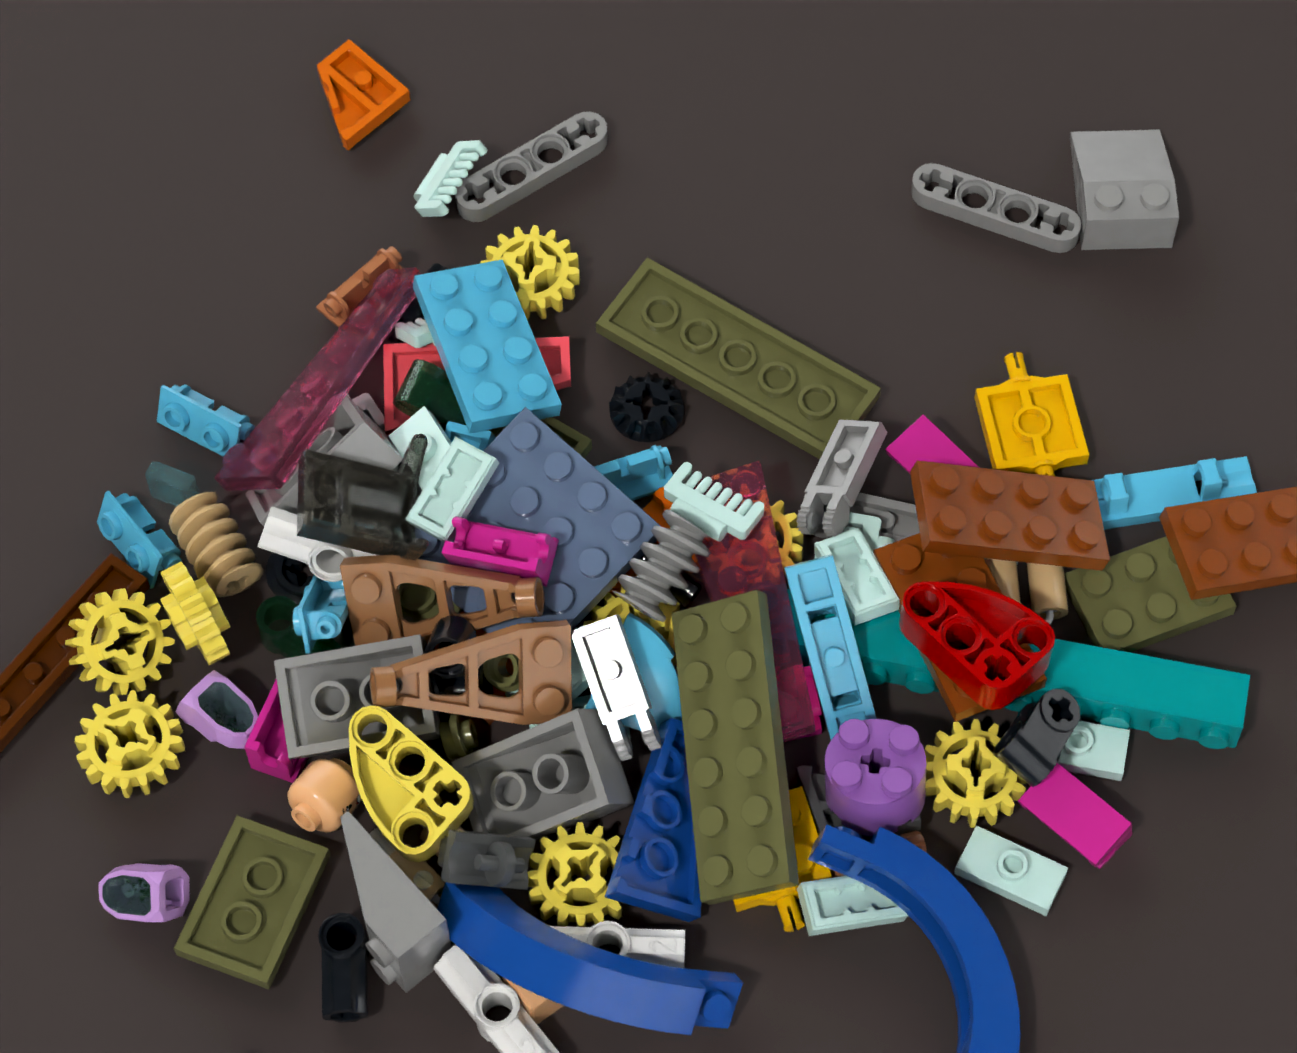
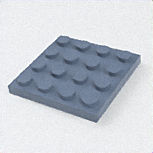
[393,407,662,633]

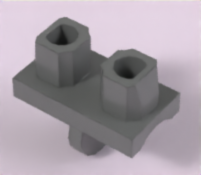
[438,830,535,890]

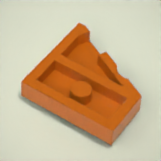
[317,39,411,150]

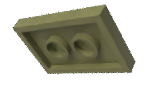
[1064,536,1237,653]
[174,815,331,990]

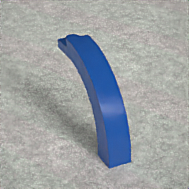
[808,824,1020,1053]
[437,882,743,1035]

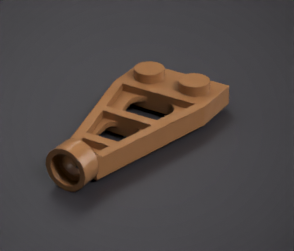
[340,555,544,646]
[370,620,572,725]

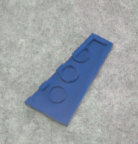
[605,718,701,922]

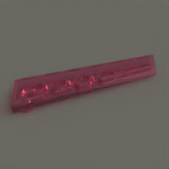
[214,267,421,491]
[672,460,815,742]

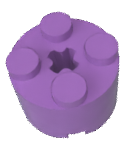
[825,719,926,836]

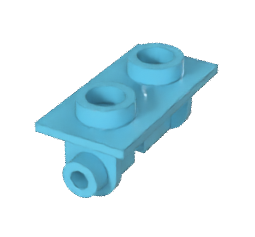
[157,384,255,462]
[594,445,673,501]
[97,491,182,589]
[293,575,348,653]

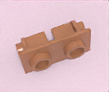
[316,246,414,336]

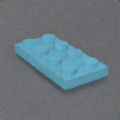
[413,260,562,433]

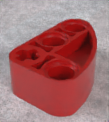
[899,581,1055,710]

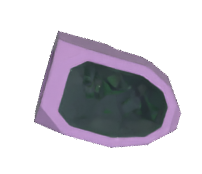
[175,670,258,749]
[99,863,190,922]

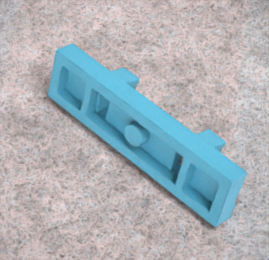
[1092,456,1257,530]
[784,554,877,741]

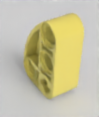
[349,705,474,862]

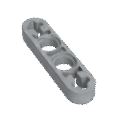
[455,112,608,222]
[911,163,1081,253]

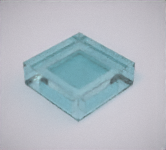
[145,461,199,506]

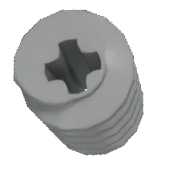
[612,509,711,622]

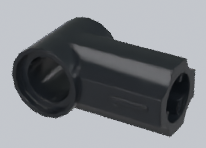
[318,912,369,1023]

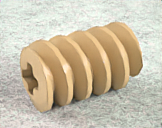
[169,492,264,597]

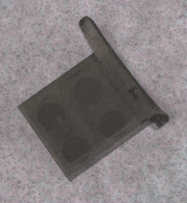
[297,434,429,560]

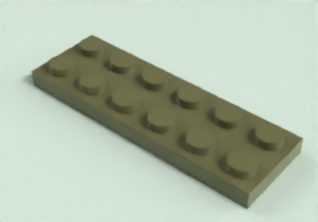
[596,257,881,460]
[671,590,799,905]

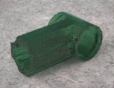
[393,359,466,425]
[256,596,344,658]

